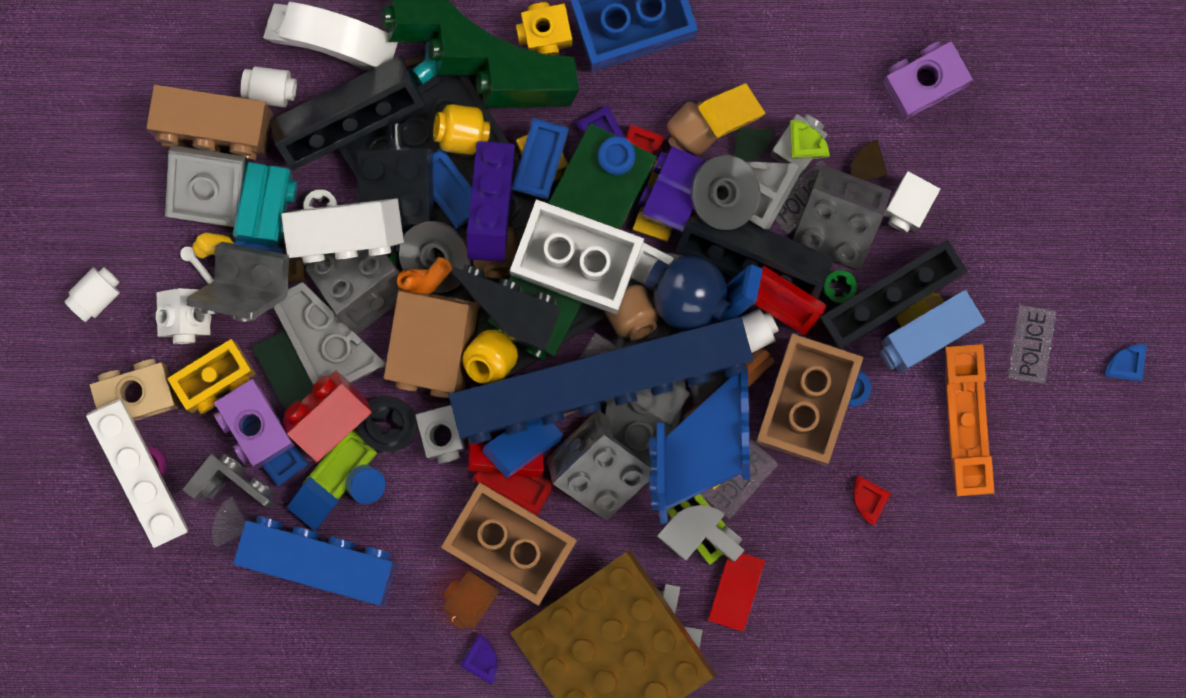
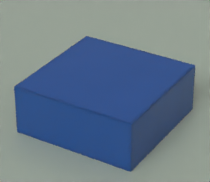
[287,477,339,531]

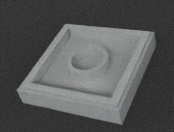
[165,145,245,227]

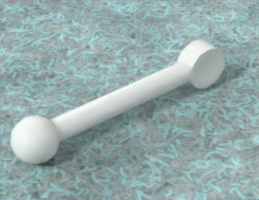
[180,246,214,284]

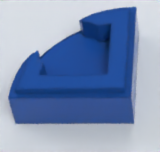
[1103,344,1147,382]

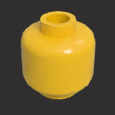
[433,104,490,155]
[462,330,518,385]

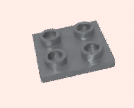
[793,164,891,270]
[187,242,289,322]
[306,249,401,335]
[547,411,652,520]
[182,454,278,509]

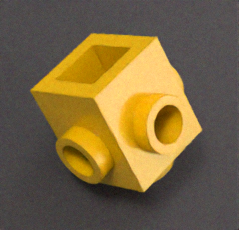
[516,2,572,55]

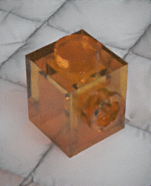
[442,570,500,631]

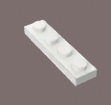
[86,397,188,548]

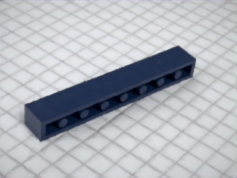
[448,317,753,445]

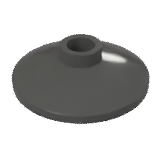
[691,155,760,230]
[399,221,471,293]

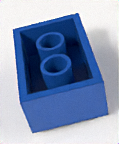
[569,0,698,72]

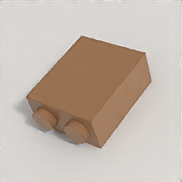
[384,290,480,398]

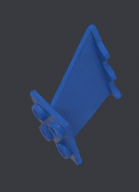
[649,368,750,524]

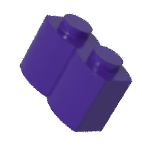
[638,146,706,235]

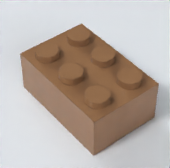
[146,85,274,162]
[755,334,864,467]
[441,482,577,606]

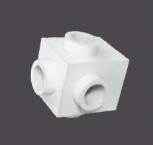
[156,288,211,344]

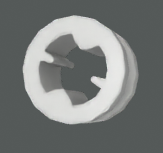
[304,190,338,209]

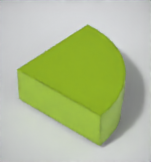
[790,120,829,159]

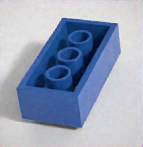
[233,516,398,606]

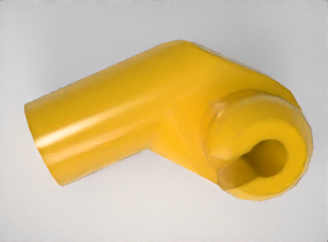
[192,232,234,259]

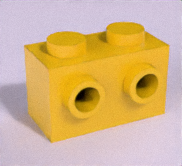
[167,339,256,415]

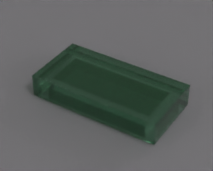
[252,330,313,412]

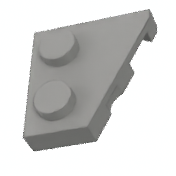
[717,162,804,230]

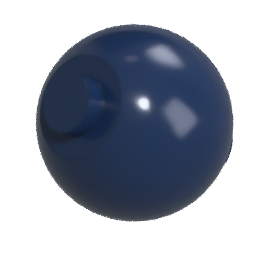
[645,256,730,331]

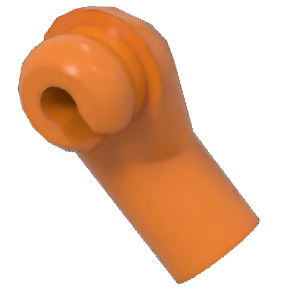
[397,257,452,294]

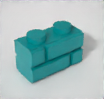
[233,162,298,247]

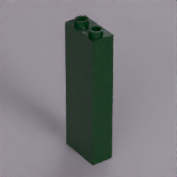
[487,123,657,361]

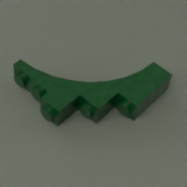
[381,0,579,108]

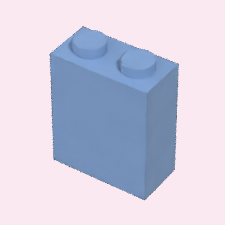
[880,290,985,374]

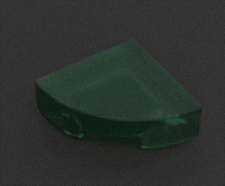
[735,128,773,162]

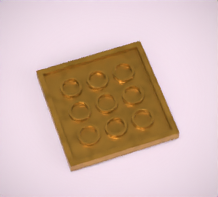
[510,550,717,698]

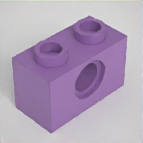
[883,41,973,121]
[213,379,295,469]

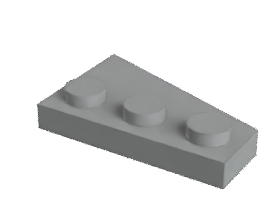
[273,282,386,386]

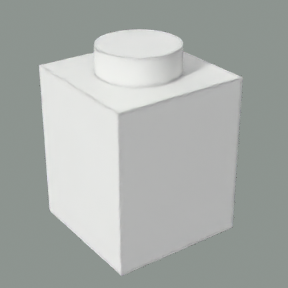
[884,171,940,233]

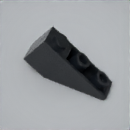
[452,265,561,353]

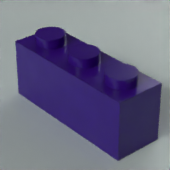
[467,141,515,262]

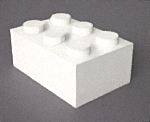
[510,199,644,315]

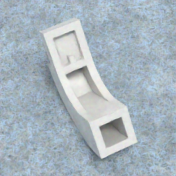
[263,2,398,71]

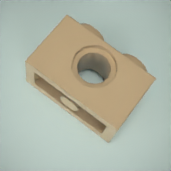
[89,359,179,422]

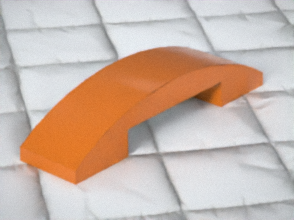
[945,344,994,496]

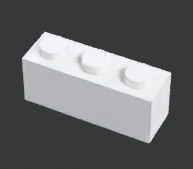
[281,198,404,263]

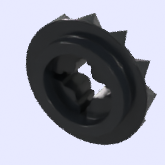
[357,396,417,454]

